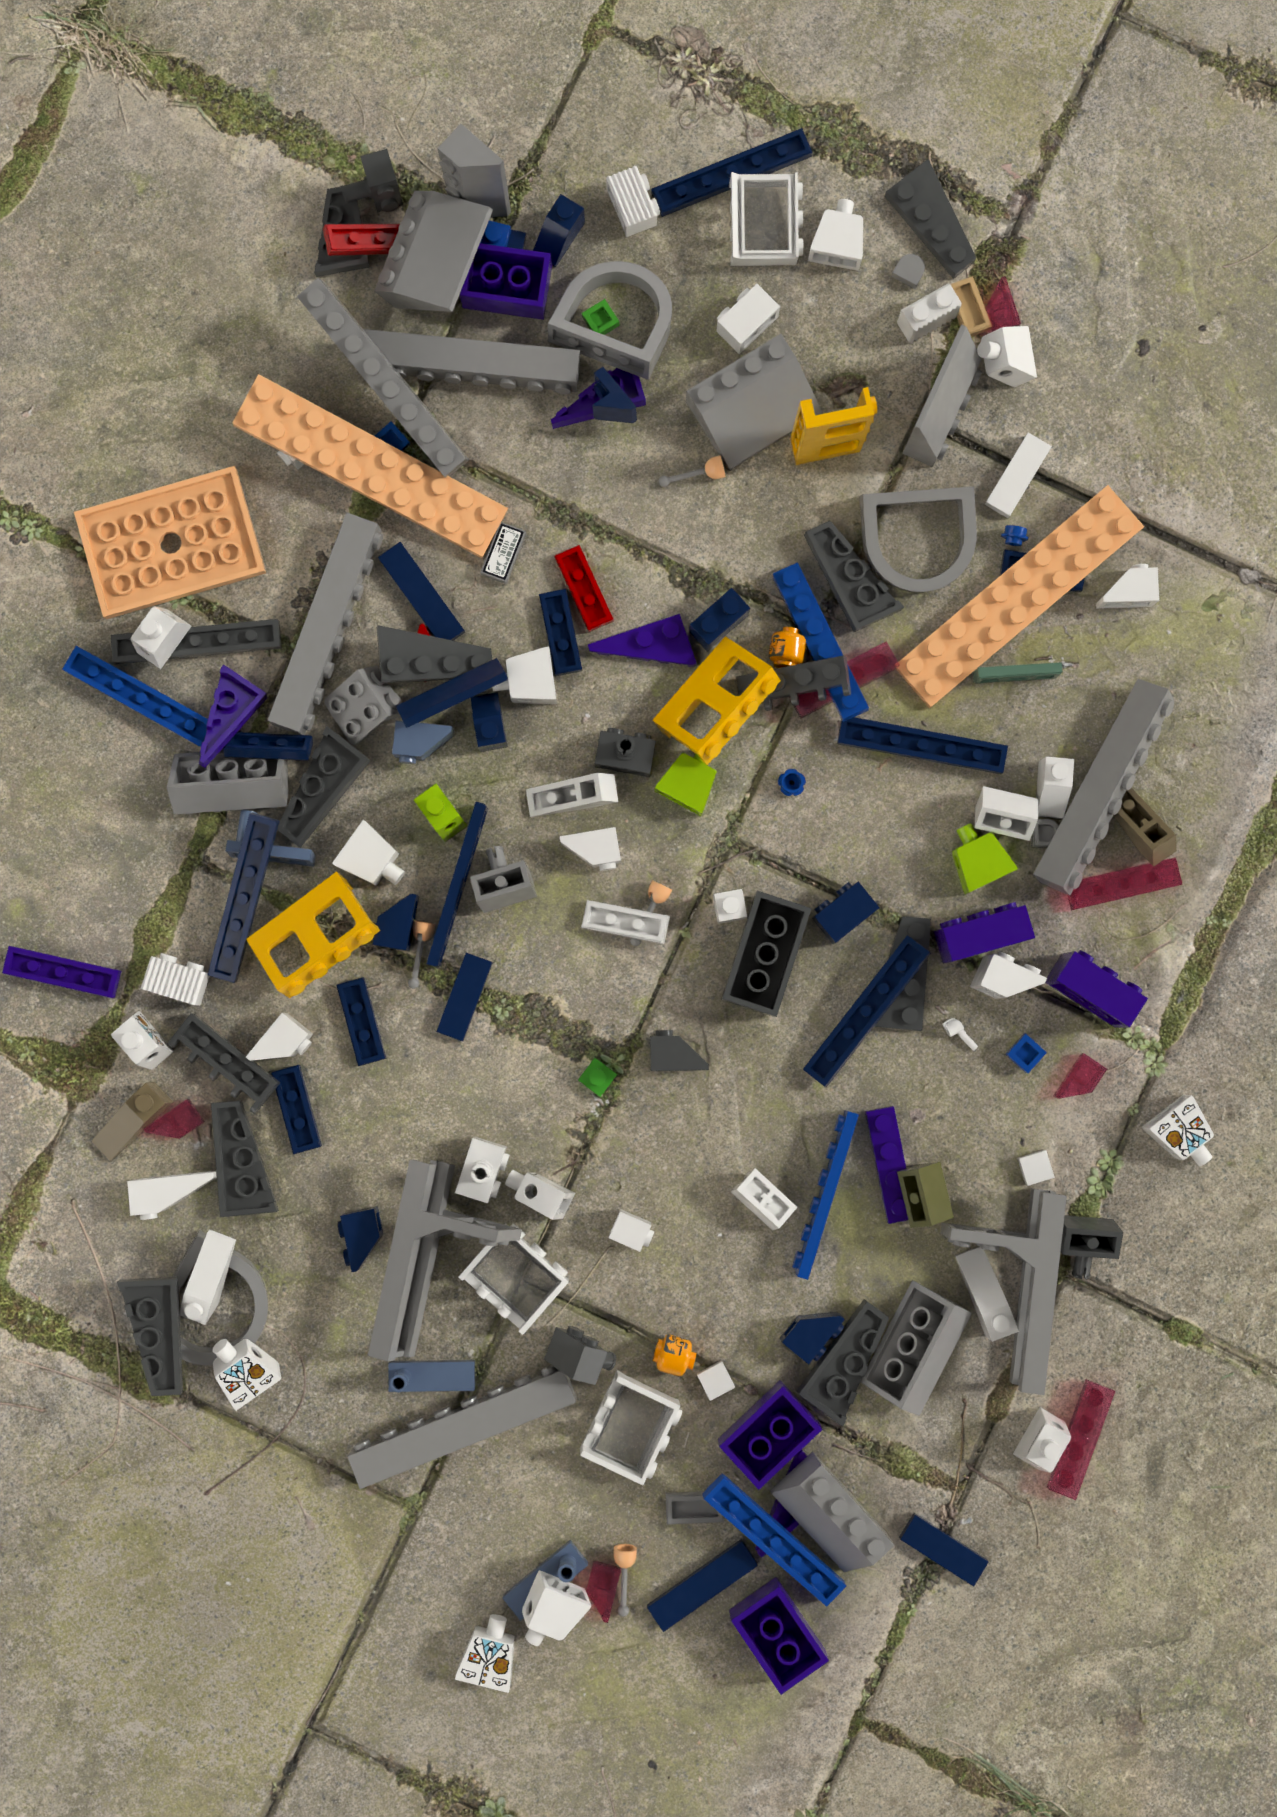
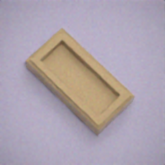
[950,276,992,337]

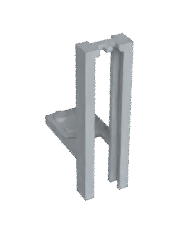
[368,1159,522,1362]
[940,1188,1067,1395]

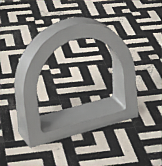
[548,261,672,380]
[859,487,977,592]
[172,1230,268,1366]

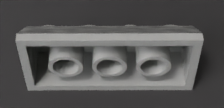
[437,123,511,217]
[167,750,289,814]
[860,1280,972,1416]
[770,1452,895,1572]

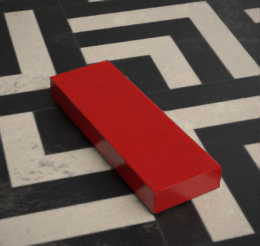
[323,224,400,256]
[554,545,614,632]

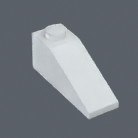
[526,773,618,817]
[127,1171,217,1220]
[180,1229,236,1325]
[955,1246,1019,1342]

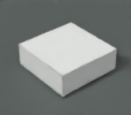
[1017,1150,1055,1186]
[697,1360,735,1401]

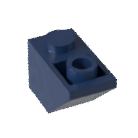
[337,1206,383,1272]
[780,1312,845,1365]

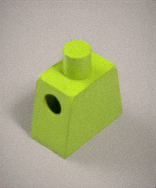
[654,752,717,817]
[414,783,467,842]
[952,823,1018,894]

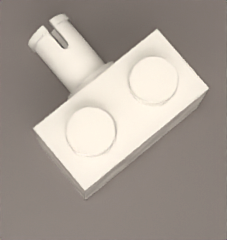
[455,1137,510,1203]

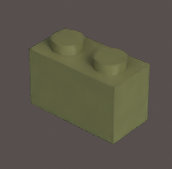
[897,1162,954,1228]

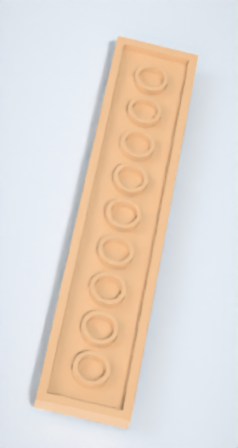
[232,374,508,559]
[894,485,1144,708]

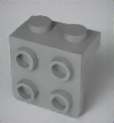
[324,666,402,745]

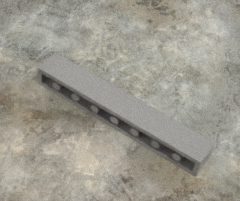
[297,278,469,477]
[363,329,581,394]
[267,512,383,735]
[1033,679,1174,896]
[347,1365,577,1489]

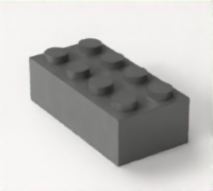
[721,890,812,1017]

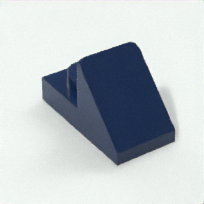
[592,367,637,424]

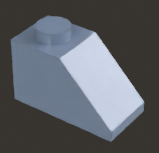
[392,721,454,764]

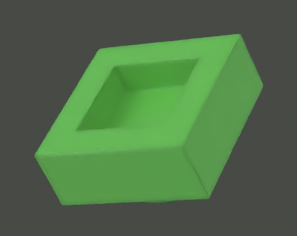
[582,299,620,335]
[578,1058,617,1097]

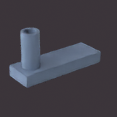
[225,810,316,867]
[388,1360,475,1393]
[503,1540,588,1621]

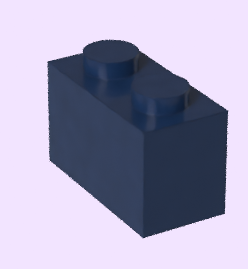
[689,588,751,652]
[812,881,880,944]

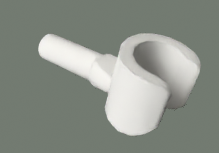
[942,1018,978,1051]

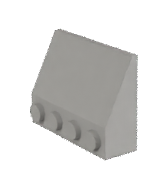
[374,191,493,312]
[902,325,982,467]
[686,334,823,471]

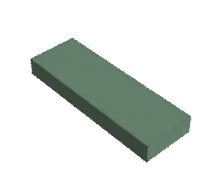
[973,662,1063,684]

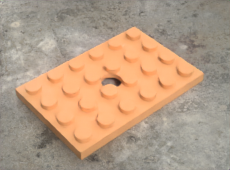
[74,466,266,620]

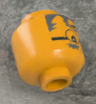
[768,627,807,668]
[652,1334,697,1377]

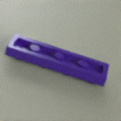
[2,946,122,998]
[865,1106,909,1224]

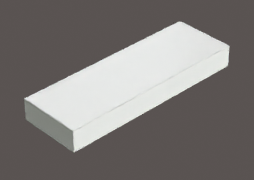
[984,433,1052,518]
[581,900,670,944]

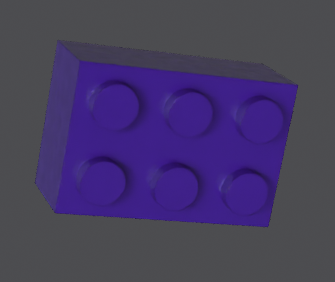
[460,243,552,320]
[934,902,1035,964]
[1045,950,1148,1028]
[718,1380,823,1490]
[729,1577,829,1695]

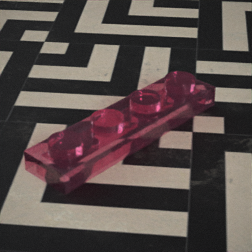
[789,641,900,719]
[1067,857,1183,911]
[1047,1379,1115,1500]

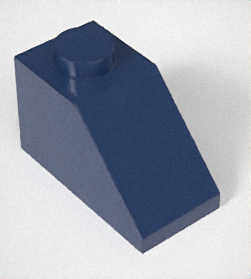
[533,194,585,267]
[471,692,508,752]
[372,894,419,952]

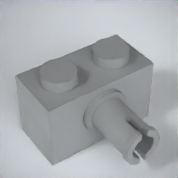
[470,846,537,913]

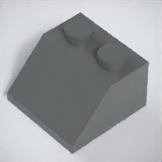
[650,1030,709,1071]

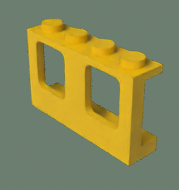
[790,387,877,465]
[652,636,781,765]
[246,871,380,998]

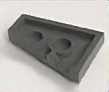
[314,187,370,277]

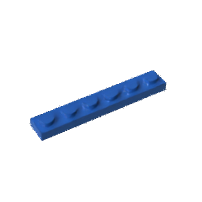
[772,562,869,722]
[62,646,208,747]
[792,1110,859,1280]
[702,1473,846,1607]

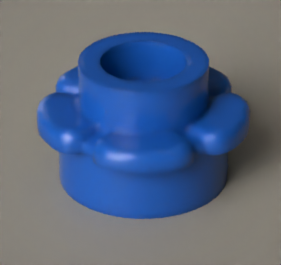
[1001,525,1028,546]
[778,769,806,796]

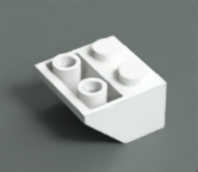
[970,952,1047,999]

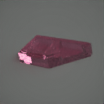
[985,276,1021,332]
[1053,1053,1107,1099]
[144,1099,205,1139]
[586,1560,621,1623]

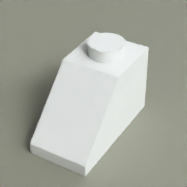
[1096,564,1159,609]
[1036,757,1074,819]
[560,827,621,871]
[246,1013,313,1061]

